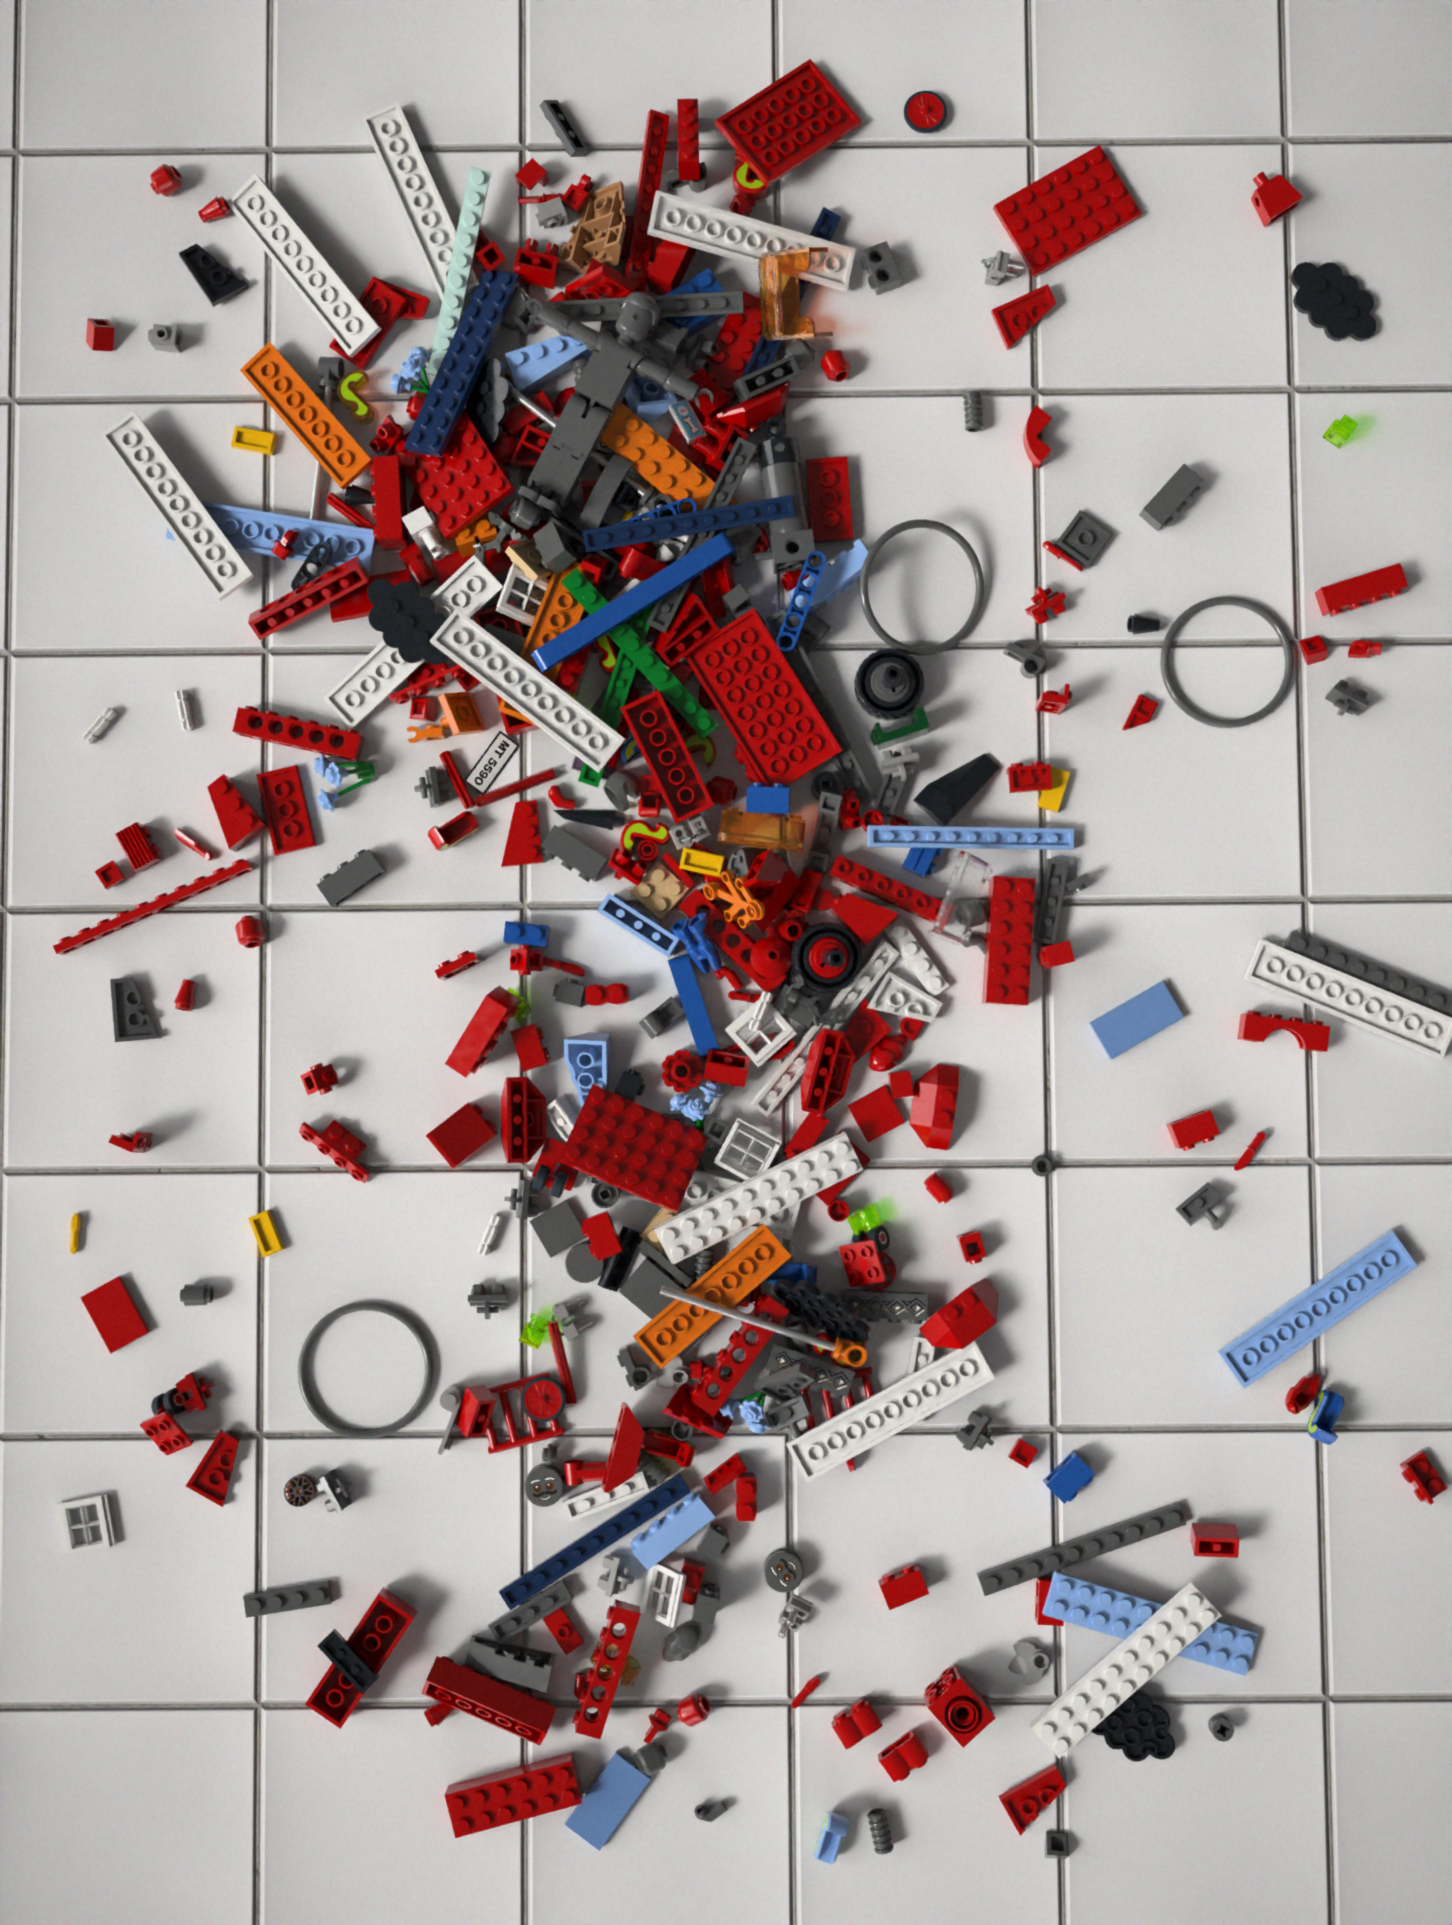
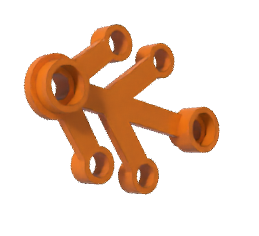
[703,869,765,929]

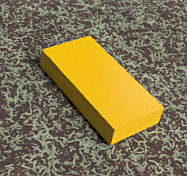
[231,426,277,456]
[1037,767,1070,813]
[679,847,725,878]
[248,1210,285,1258]

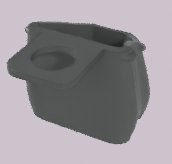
[713,502,762,567]
[727,847,789,889]

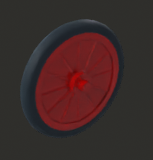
[904,91,947,133]
[521,1376,566,1422]

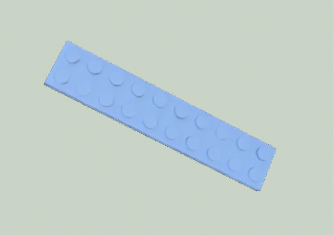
[166,501,376,573]
[1218,1230,1417,1389]
[1042,1571,1258,1676]

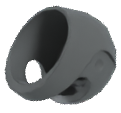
[603,770,641,812]

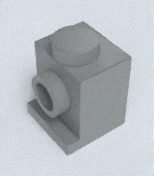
[535,197,569,229]
[148,324,183,353]

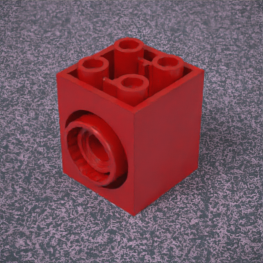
[924,1665,995,1748]

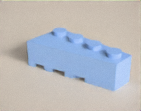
[505,335,592,397]
[789,539,872,616]

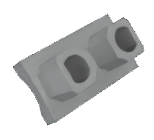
[881,745,919,782]
[597,1554,635,1597]

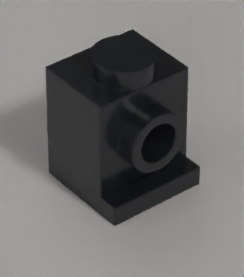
[612,482,640,513]

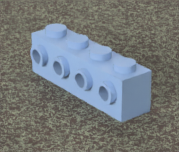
[597,893,680,958]
[630,1490,715,1571]

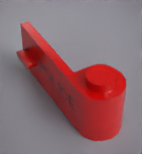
[618,545,668,581]

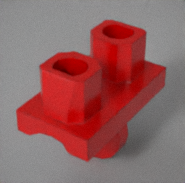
[369,415,404,456]
[1025,586,1066,624]
[839,788,863,831]
[608,847,648,886]
[175,1372,215,1413]

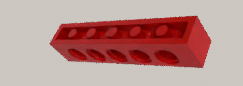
[248,556,369,640]
[232,705,364,762]
[828,855,954,928]
[679,888,786,993]
[690,1292,789,1417]
[572,1599,641,1739]

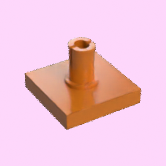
[438,692,486,736]

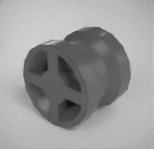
[1208,1714,1234,1742]

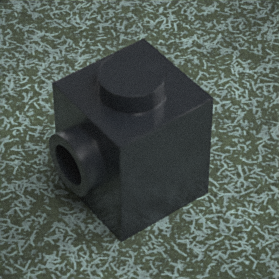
[614,1069,646,1102]

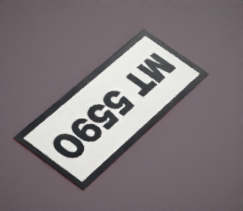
[464,731,520,795]

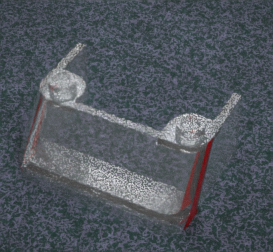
[927,850,993,946]

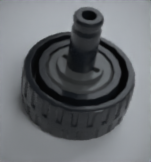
[854,648,925,721]

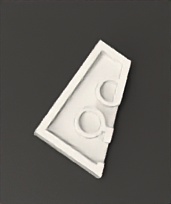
[867,971,943,1022]

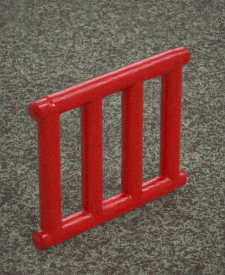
[799,1367,874,1430]
[486,1372,565,1454]

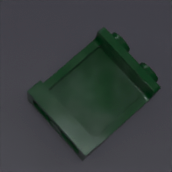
[870,707,930,750]

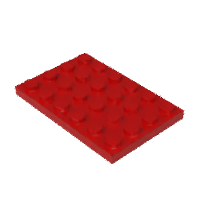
[715,59,861,188]
[993,145,1142,277]
[392,408,515,541]
[558,1084,709,1213]

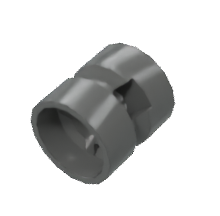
[591,1180,621,1209]

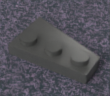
[110,977,160,1042]
[754,1364,815,1404]

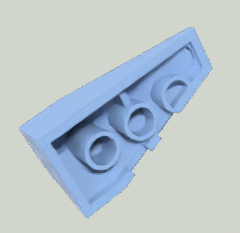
[625,374,677,422]
[564,1032,611,1107]

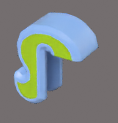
[814,1811,849,1864]

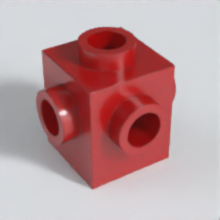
[510,945,543,975]
[300,1063,339,1095]

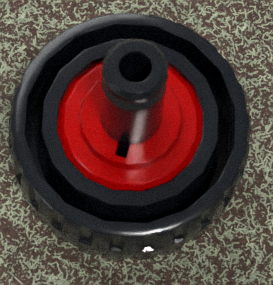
[791,922,862,993]

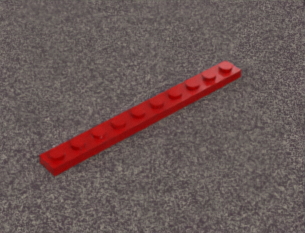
[624,109,670,297]
[53,859,255,955]

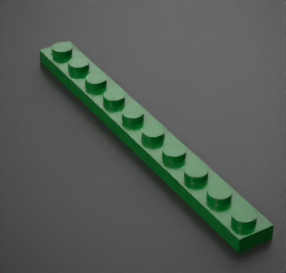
[561,568,719,740]
[578,580,657,788]

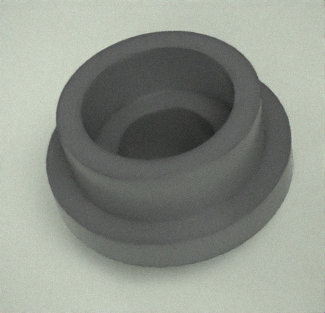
[1031,1155,1053,1177]
[542,1444,557,1466]

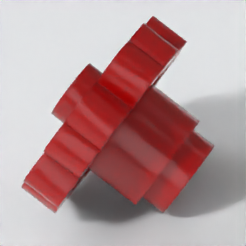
[767,909,810,950]
[661,1050,703,1093]

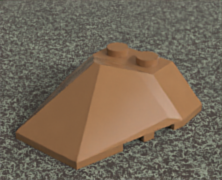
[559,181,626,274]

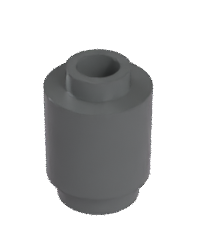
[180,1284,213,1306]

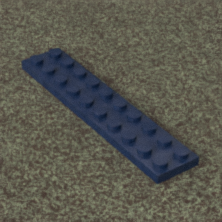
[404,269,522,458]

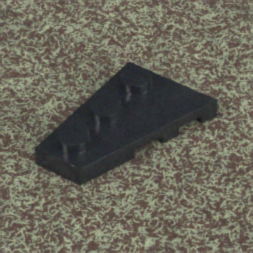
[179,243,249,307]

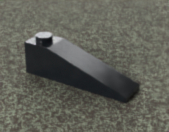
[913,753,1000,827]

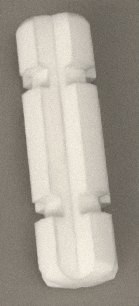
[175,690,194,731]
[82,707,117,744]
[749,991,773,1032]
[477,1214,503,1256]

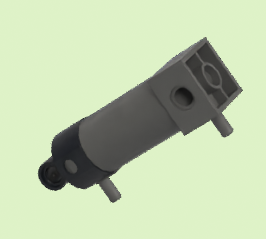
[750,417,816,575]

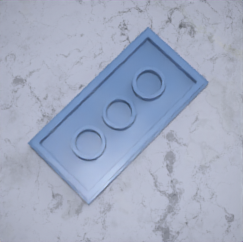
[1089,981,1184,1059]
[565,1751,651,1851]

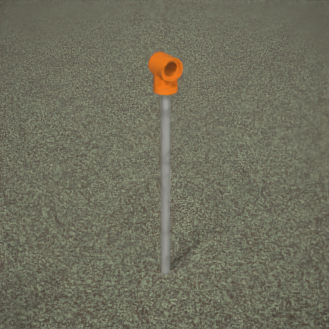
[659,1286,867,1367]

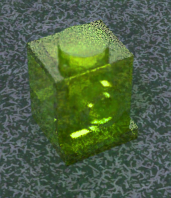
[1322,415,1358,449]

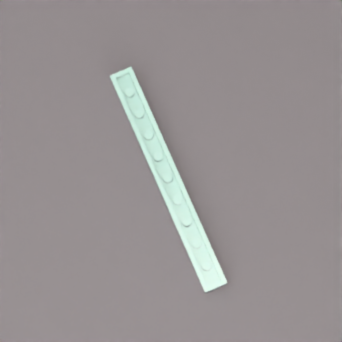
[427,166,491,376]

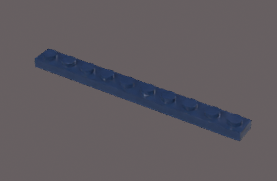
[734,207,841,392]
[582,495,795,553]
[499,1472,691,1610]

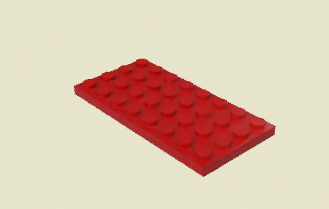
[685,608,843,787]

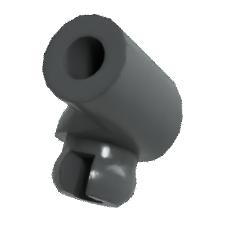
[961,933,986,955]
[694,1801,727,1822]

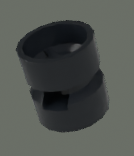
[811,771,840,801]

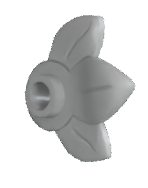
[649,1355,690,1388]
[1008,1642,1051,1685]

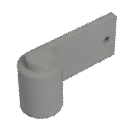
[438,1385,464,1455]

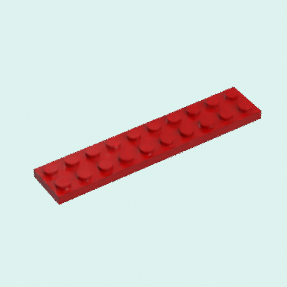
[667,289,775,469]

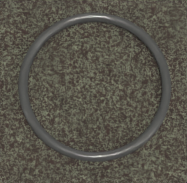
[859,519,984,656]
[1160,596,1294,728]
[298,1302,433,1439]

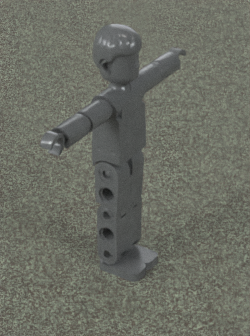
[518,292,714,519]

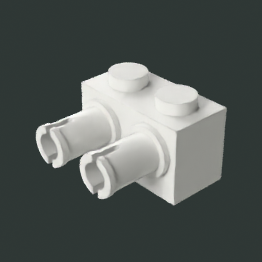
[402,506,446,561]

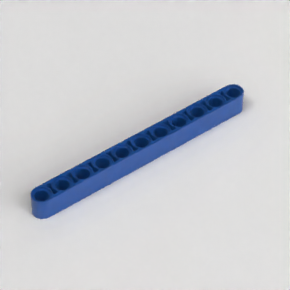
[531,531,737,673]

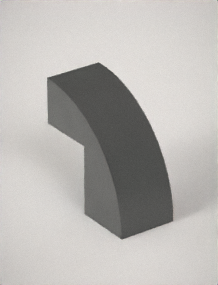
[723,584,766,626]

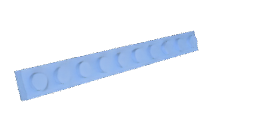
[867,825,1074,850]

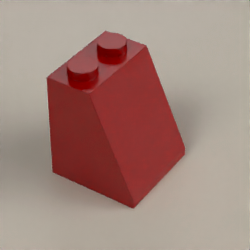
[830,893,898,947]
[426,1102,498,1169]

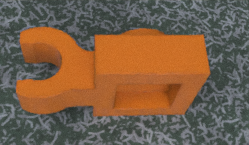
[407,725,446,744]

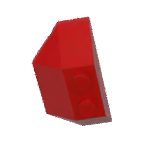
[712,381,791,434]
[800,1028,855,1115]
[909,1064,959,1150]
[501,1077,547,1163]
[919,1278,999,1349]
[601,1402,647,1493]

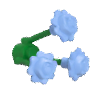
[314,753,375,812]

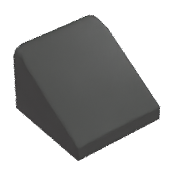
[1045,1831,1069,1859]

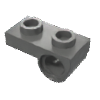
[665,162,707,193]
[798,613,831,655]
[1003,642,1047,679]
[639,996,685,1039]
[617,1345,652,1391]

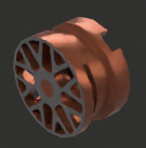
[284,1474,316,1507]

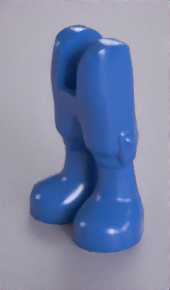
[671,913,722,974]

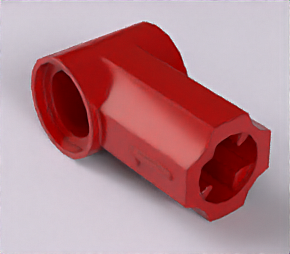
[398,542,436,587]
[564,1460,606,1485]

